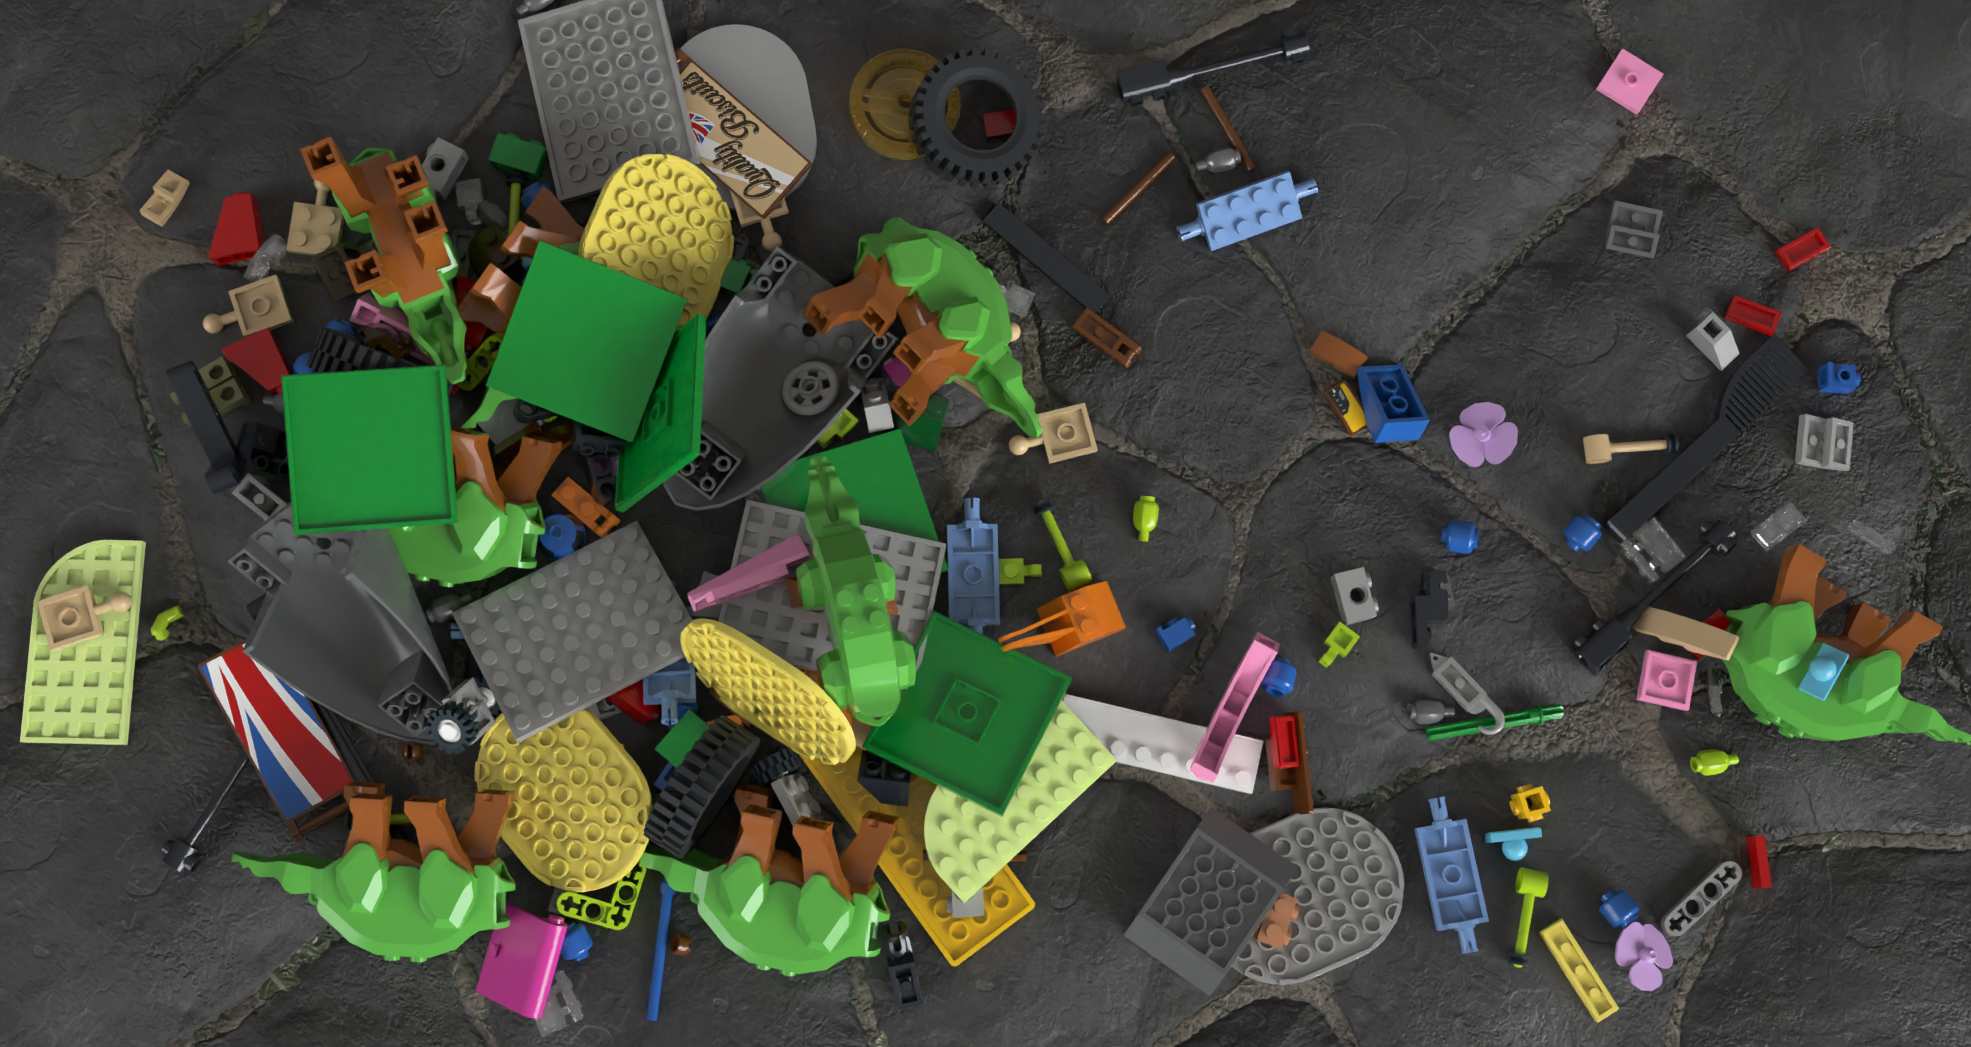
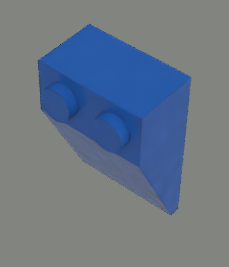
[1357,364,1430,443]

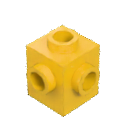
[1510,784,1551,823]

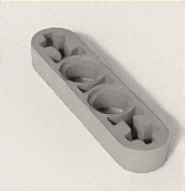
[1660,861,1742,936]

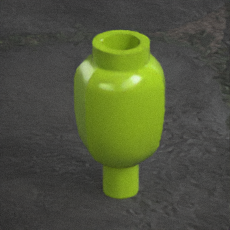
[1133,496,1159,542]
[1690,749,1739,776]

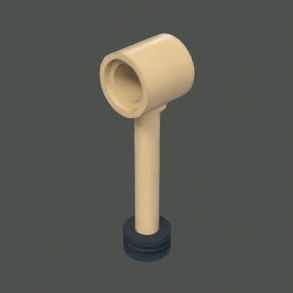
[1583,434,1679,464]

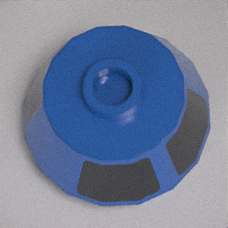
[537,511,586,561]

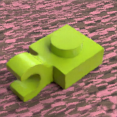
[817,409,859,449]
[998,558,1042,585]
[1318,622,1360,668]

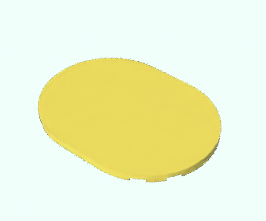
[578,153,734,332]
[680,618,856,765]
[475,708,653,892]

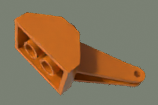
[998,581,1126,657]

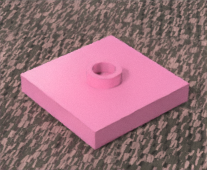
[1596,49,1663,115]
[1636,650,1697,711]

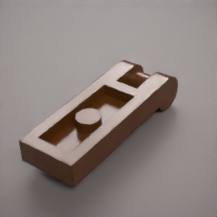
[1072,308,1142,369]

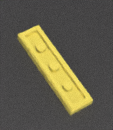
[1539,918,1619,1022]

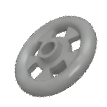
[782,361,840,416]

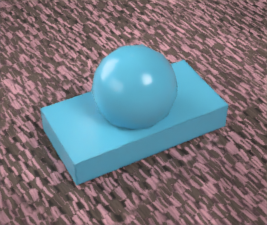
[1799,643,1849,701]
[1484,827,1542,861]

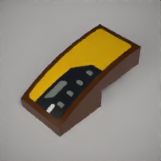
[1323,379,1367,436]

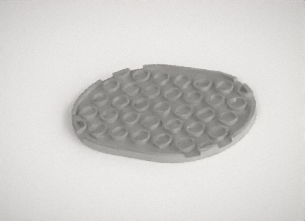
[678,24,817,212]
[1232,808,1404,985]

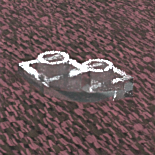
[244,234,287,283]
[1750,502,1808,552]

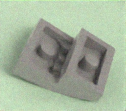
[1795,414,1854,471]

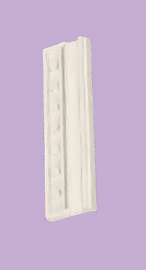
[1063,694,1264,794]

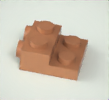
[1251,893,1300,949]

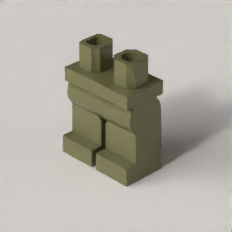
[170,356,252,427]

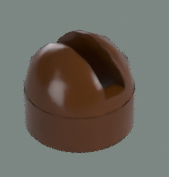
[401,742,424,763]
[671,933,693,955]

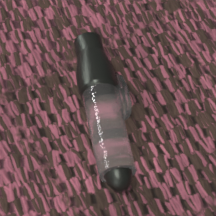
[1706,668,1722,718]

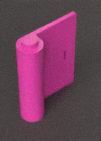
[476,902,568,1018]

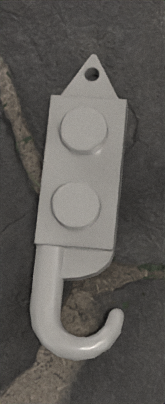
[1429,653,1505,735]

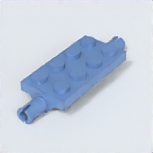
[1176,171,1318,251]
[947,498,1000,634]
[643,580,696,725]
[1414,796,1489,954]

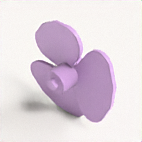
[1449,402,1518,467]
[1615,922,1673,991]

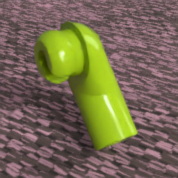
[151,605,184,641]

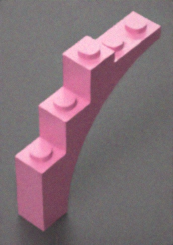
[1189,632,1280,783]

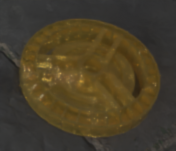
[849,49,961,160]

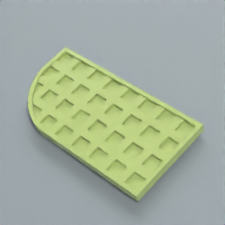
[20,540,146,745]
[924,701,1117,903]

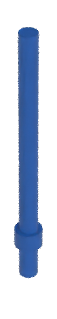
[647,876,676,1021]

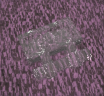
[1620,517,1686,583]
[534,970,584,1037]

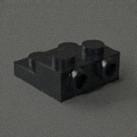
[572,420,627,458]

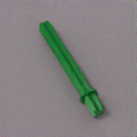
[1426,704,1564,741]

